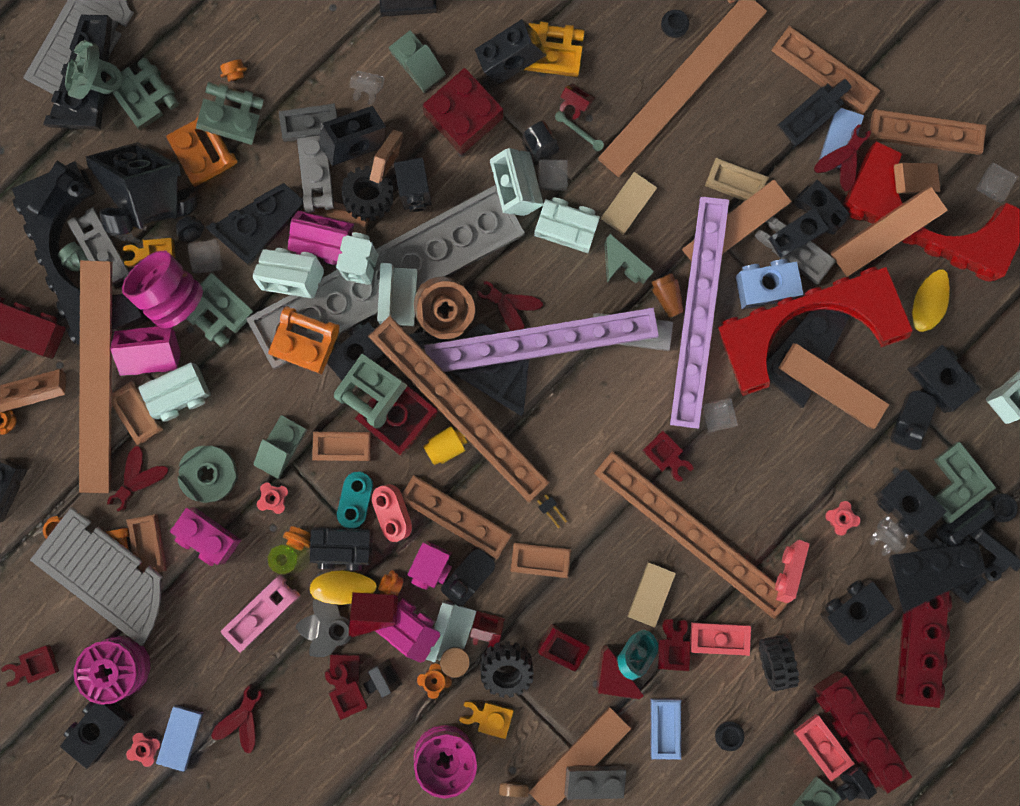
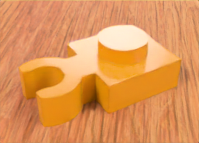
[123,238,175,268]
[459,700,513,739]

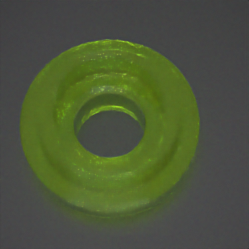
[268,545,297,574]

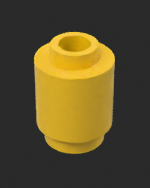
[423,426,468,466]

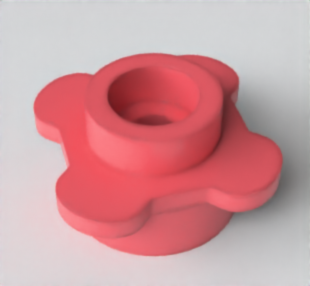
[257,483,289,514]
[825,501,860,536]
[126,732,161,767]

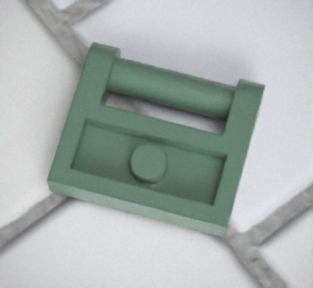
[334,354,407,428]

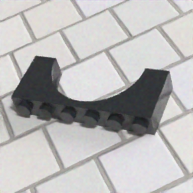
[11,161,149,346]

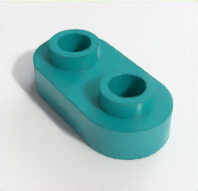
[337,472,373,529]
[618,630,659,680]

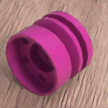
[122,251,203,329]
[74,636,151,705]
[413,724,477,799]

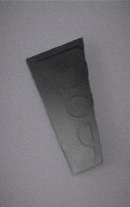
[43,14,113,129]
[766,310,850,408]

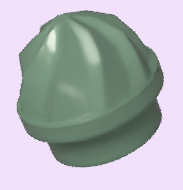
[57,242,88,271]

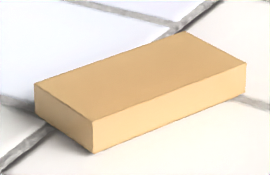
[705,158,769,201]
[601,172,657,235]
[627,562,676,627]

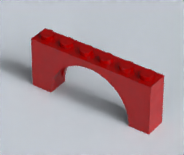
[842,141,1020,282]
[718,267,913,397]

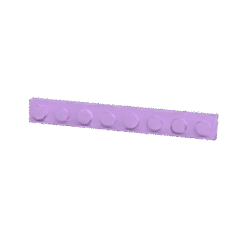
[670,197,729,429]
[424,308,659,373]

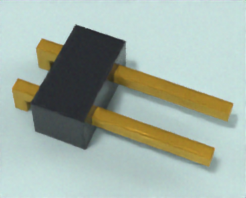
[537,495,567,528]

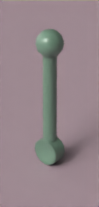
[555,111,604,152]

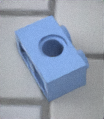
[735,259,803,309]

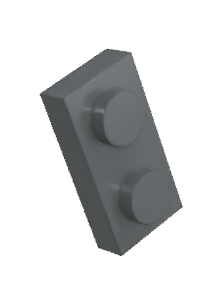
[279,103,338,142]
[564,766,626,800]

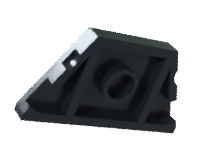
[451,323,529,417]

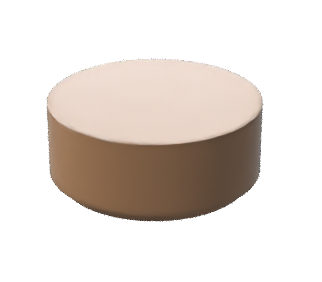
[440,647,470,677]
[499,782,529,797]

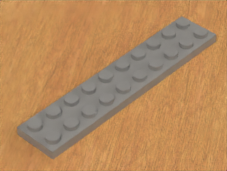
[246,185,525,370]

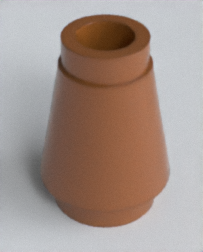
[651,273,684,317]

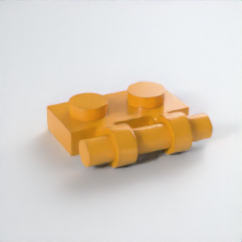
[524,21,584,77]

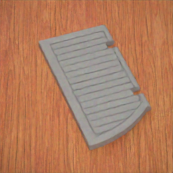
[23,0,134,94]
[30,507,163,646]

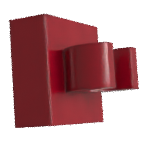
[560,83,596,120]
[470,611,505,648]

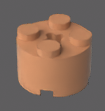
[414,276,475,339]

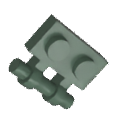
[106,58,179,131]
[196,82,264,145]
[186,273,255,348]

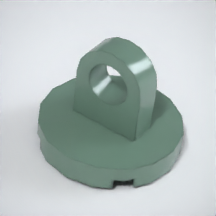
[65,40,122,99]

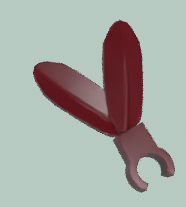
[814,124,871,192]
[477,281,543,331]
[107,446,168,512]
[211,684,264,754]

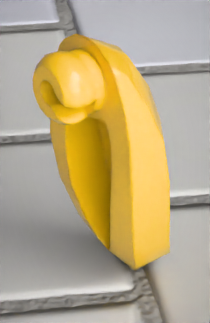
[912,270,949,332]
[310,570,377,605]

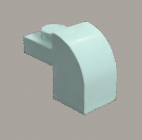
[986,370,1020,424]

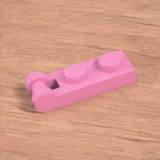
[220,574,301,653]

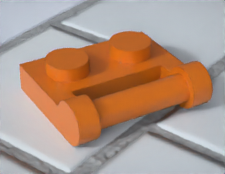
[166,116,238,187]
[268,306,340,375]

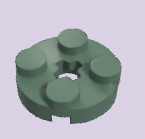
[178,446,238,503]

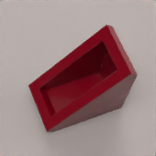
[348,592,398,637]
[537,624,590,672]
[596,645,644,700]

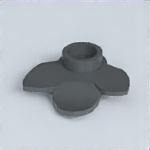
[296,599,352,657]

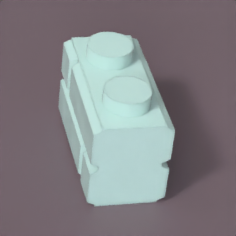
[490,148,543,216]
[534,197,600,253]
[336,233,378,285]
[253,248,324,299]
[138,362,211,422]

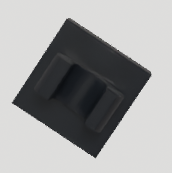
[363,658,402,698]
[835,767,877,801]

